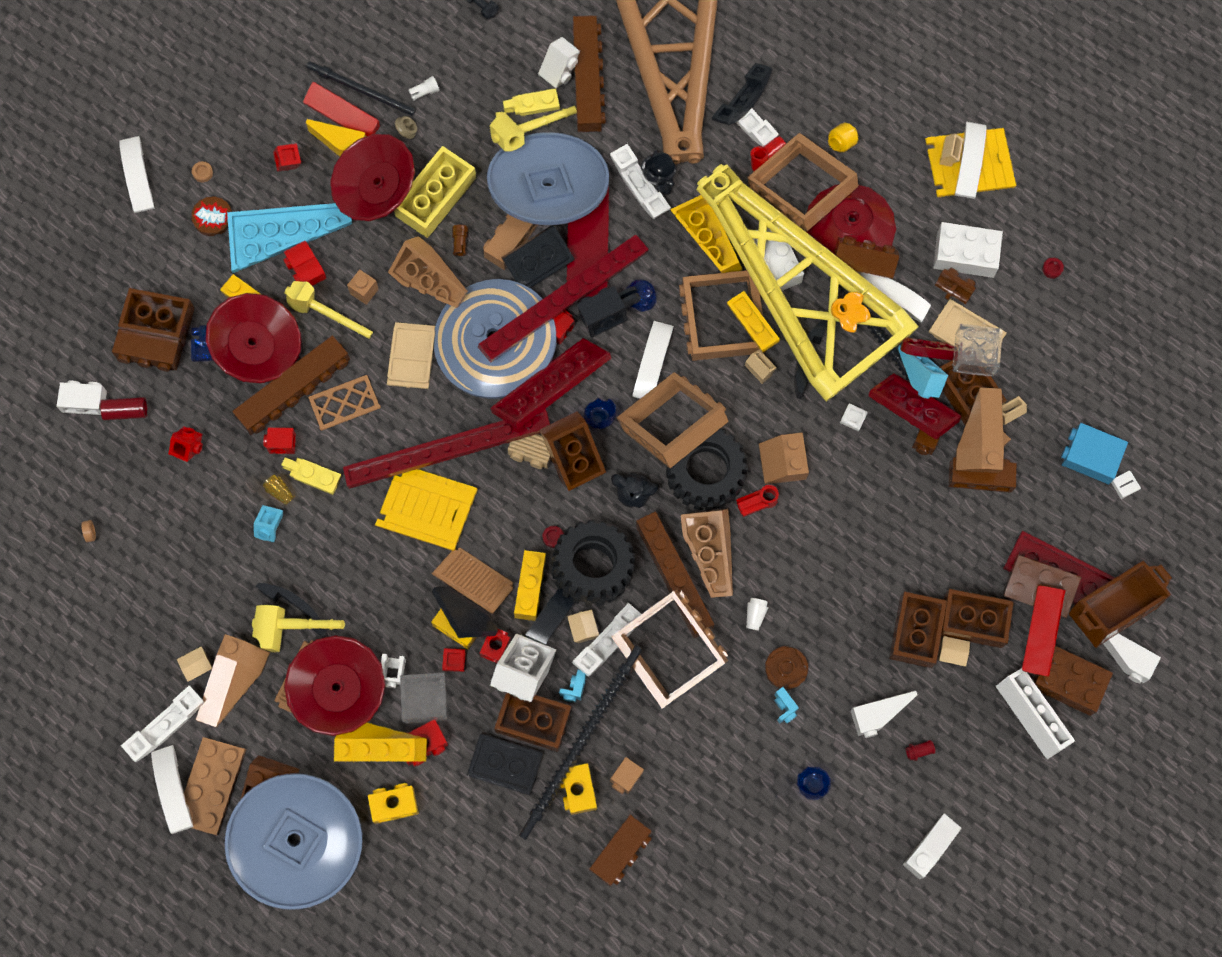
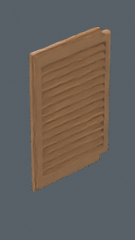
[432,548,513,614]

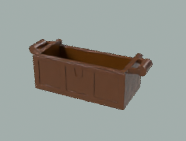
[1068,560,1172,648]

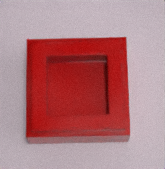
[442,648,466,672]

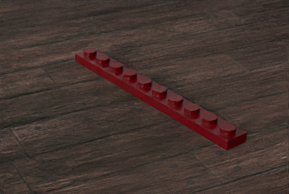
[478,235,649,363]
[343,409,550,489]

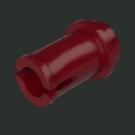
[905,740,935,761]

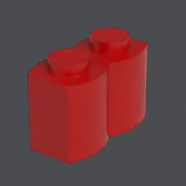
[283,241,327,286]

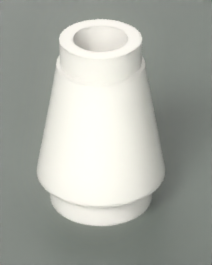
[746,598,768,631]

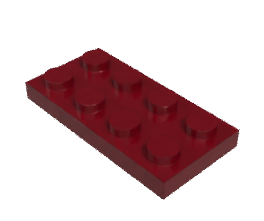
[868,373,961,440]

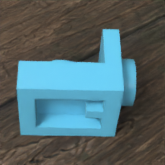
[253,505,283,542]
[559,670,587,703]
[774,687,799,723]

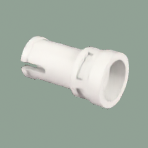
[408,76,440,101]

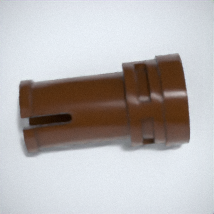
[452,225,468,256]

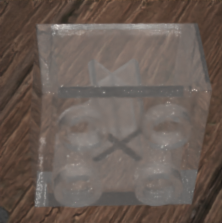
[953,324,1002,377]
[400,673,448,723]

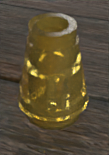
[263,474,294,505]

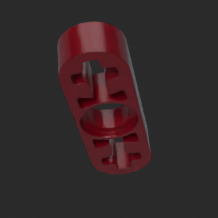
[900,338,958,360]

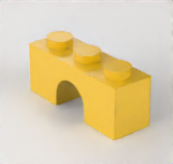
[514,550,546,621]

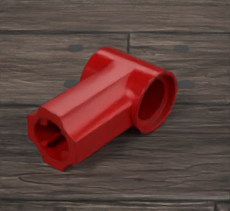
[750,136,786,172]
[736,485,779,517]

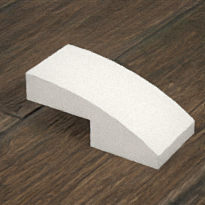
[736,108,779,147]

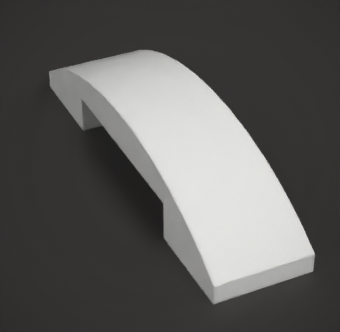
[955,122,986,199]
[120,136,155,213]
[610,144,671,219]
[856,271,931,323]
[633,321,674,399]
[572,603,641,677]
[121,686,204,762]
[151,745,193,834]

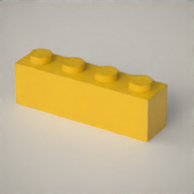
[670,195,743,273]
[334,722,427,761]

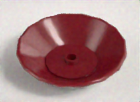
[330,134,415,221]
[805,184,896,254]
[206,293,301,384]
[284,635,386,736]

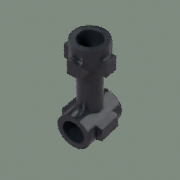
[466,0,499,20]

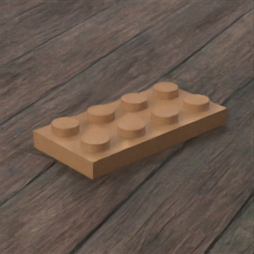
[184,737,246,836]

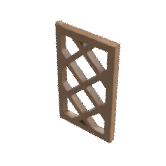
[308,375,381,431]

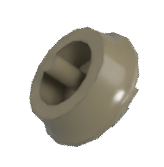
[395,116,417,139]

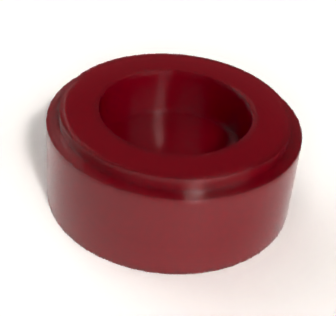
[1042,258,1064,279]
[543,526,563,548]

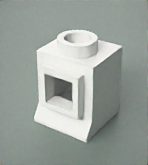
[381,654,406,688]

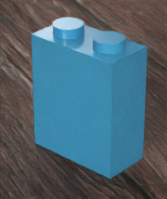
[1061,423,1128,484]

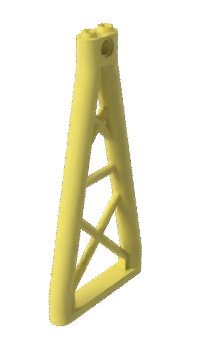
[697,164,919,402]

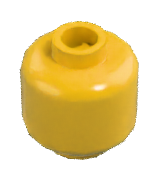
[828,123,858,153]

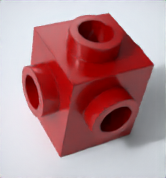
[168,426,203,462]

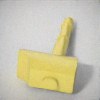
[490,106,577,151]
[284,281,373,339]
[252,605,345,652]

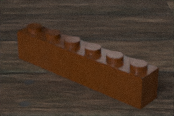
[573,16,605,132]
[232,335,350,435]
[636,511,715,639]

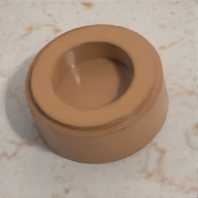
[192,162,213,182]
[82,520,96,543]

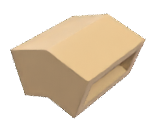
[939,134,963,167]
[745,350,776,384]
[1002,396,1027,425]
[567,610,599,643]
[938,636,970,666]
[177,646,213,681]

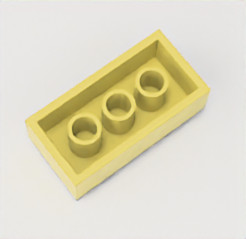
[394,146,476,238]

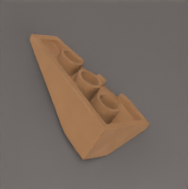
[388,236,467,308]
[955,388,1004,473]
[681,509,733,598]
[196,634,270,728]

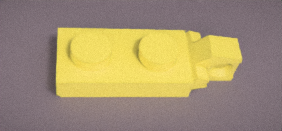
[503,89,560,116]
[281,458,342,495]

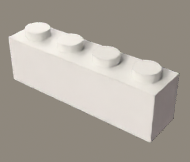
[996,668,1075,759]

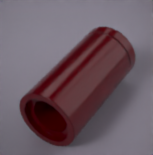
[100,397,147,421]

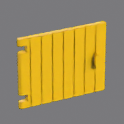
[925,128,1016,197]
[375,469,478,551]

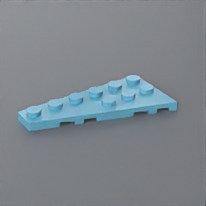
[227,203,352,273]

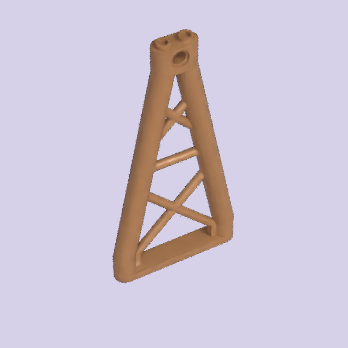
[616,0,718,165]

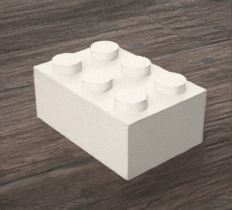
[933,222,1003,278]
[753,228,804,290]
[490,633,556,702]

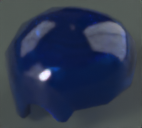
[626,279,658,312]
[584,398,616,429]
[797,767,831,800]

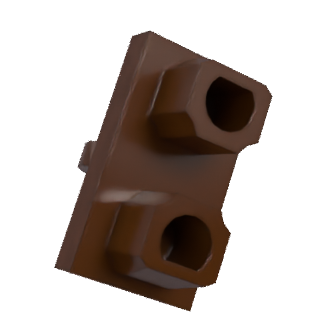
[935,267,976,304]

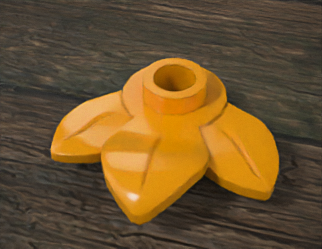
[831,292,871,333]

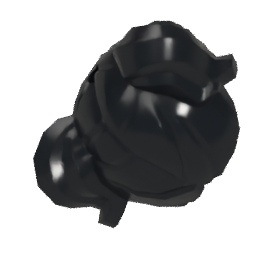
[640,150,677,195]
[611,473,659,508]

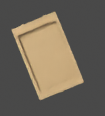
[929,299,1006,366]
[387,322,435,389]

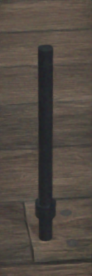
[306,61,416,116]

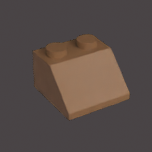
[759,433,809,484]

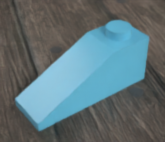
[898,345,948,399]

